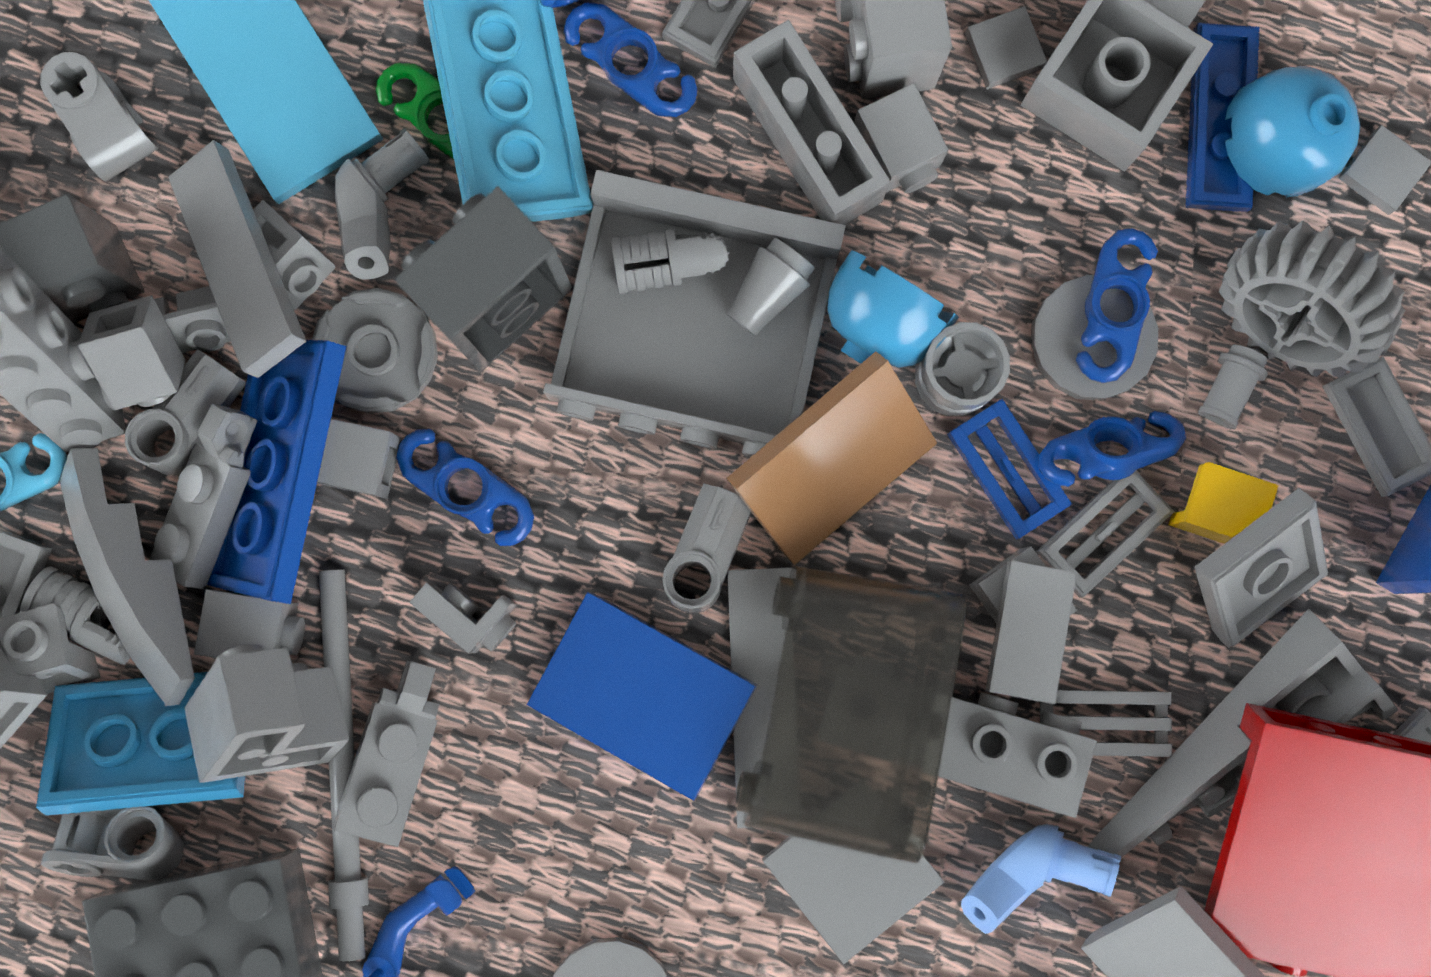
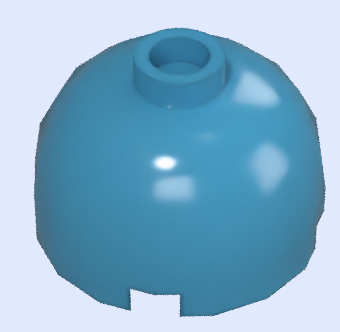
[1225,66,1360,197]
[827,250,959,368]

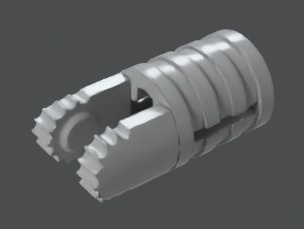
[611,228,730,294]
[20,566,130,665]

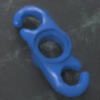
[563,3,698,117]
[1076,228,1158,383]
[1038,411,1186,487]
[396,429,534,546]

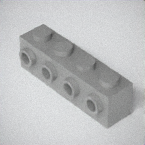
[0,247,126,452]
[818,655,1097,818]

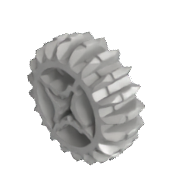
[1218,220,1405,378]

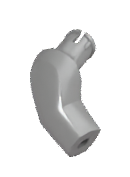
[335,128,430,280]

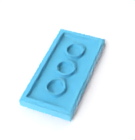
[149,0,384,204]
[423,0,593,222]

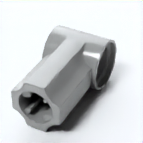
[125,349,246,475]
[662,483,752,614]

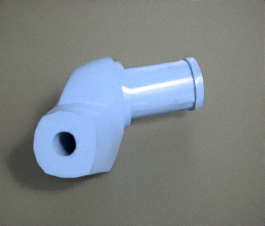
[961,824,1121,934]

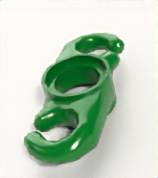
[375,63,454,160]

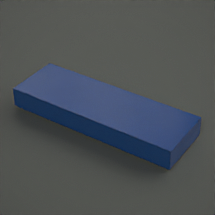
[1186,23,1260,212]

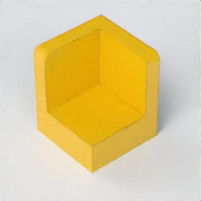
[1168,462,1279,544]

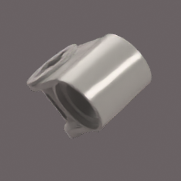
[40,52,159,182]
[40,806,184,881]

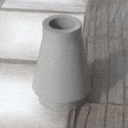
[726,238,815,336]

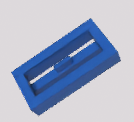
[947,399,1072,539]

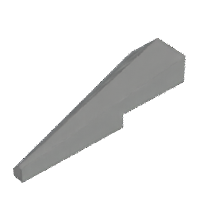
[1088,609,1398,858]

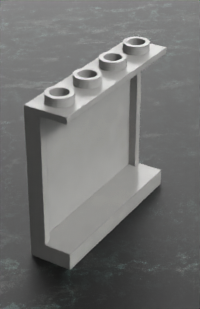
[543,170,846,458]

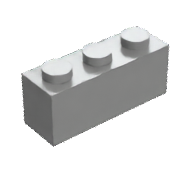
[733,20,891,225]

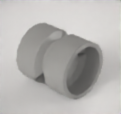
[915,322,1010,416]

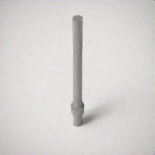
[319,570,369,961]

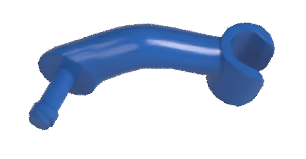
[362,866,475,977]

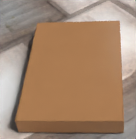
[726,351,937,565]

